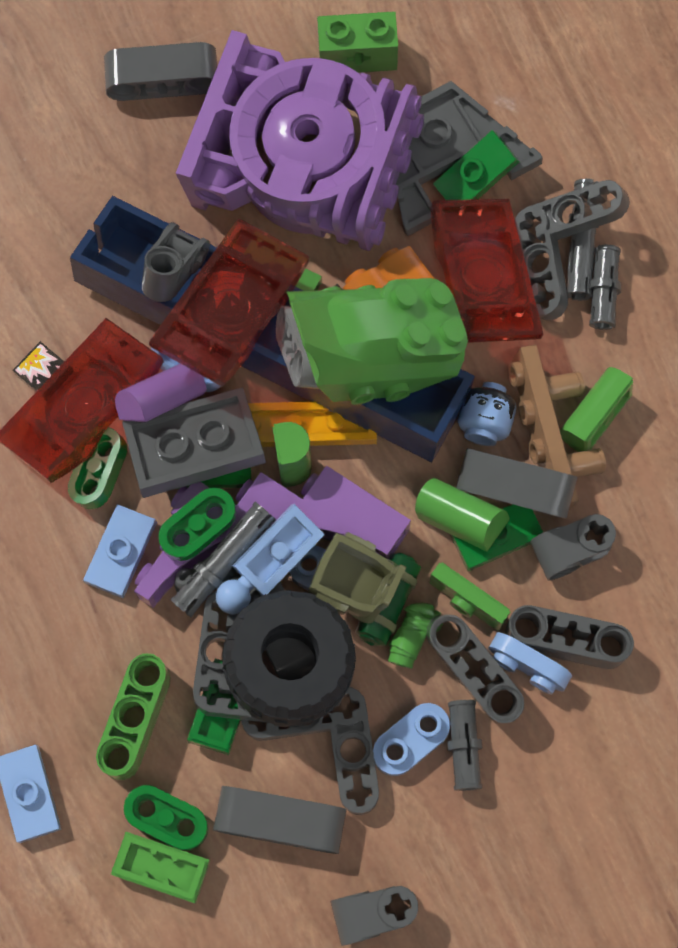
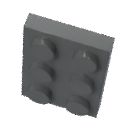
[122,387,266,498]

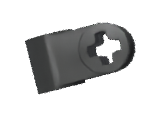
[142,222,210,302]
[530,514,616,581]
[330,886,418,946]

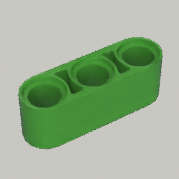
[96,653,171,780]

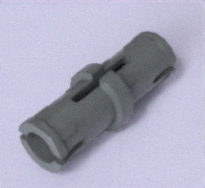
[589,244,621,330]
[447,700,483,791]

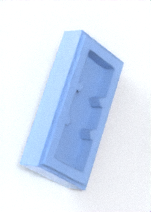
[83,504,157,598]
[0,745,62,843]

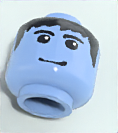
[458,382,517,446]

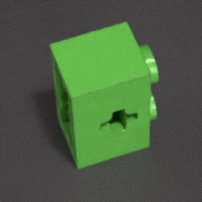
[317,11,398,73]

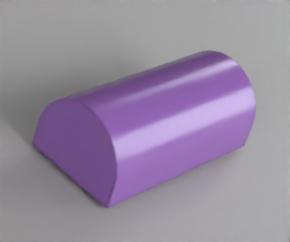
[115,361,207,422]

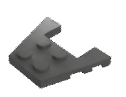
[396,81,543,237]

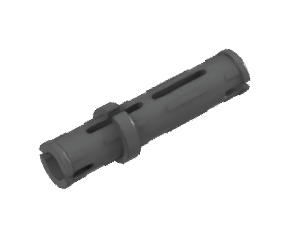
[566,178,599,301]
[170,502,276,618]

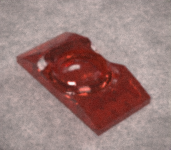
[431,199,544,343]
[149,218,310,387]
[0,318,164,483]

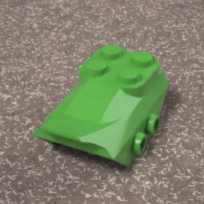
[287,278,468,405]

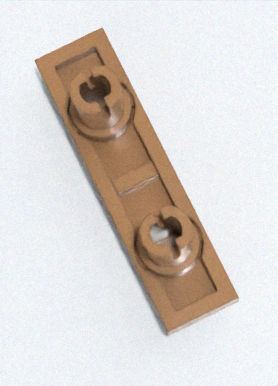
[508,345,606,516]

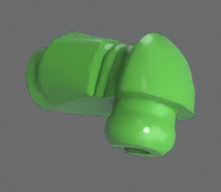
[388,602,443,669]

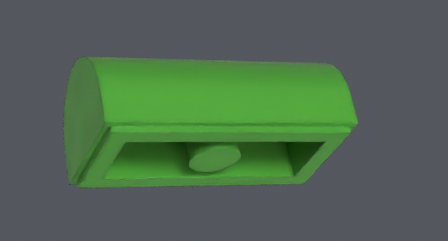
[560,367,634,452]
[272,422,312,488]
[415,478,510,552]

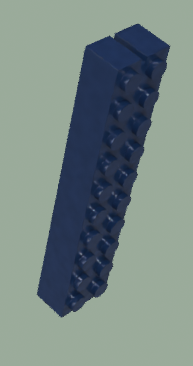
[70,195,475,463]

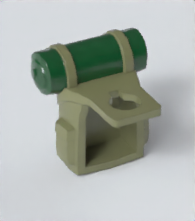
[308,532,422,646]

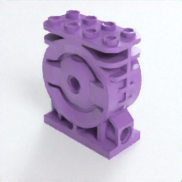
[176,30,424,251]

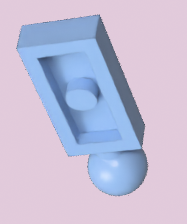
[216,504,325,614]

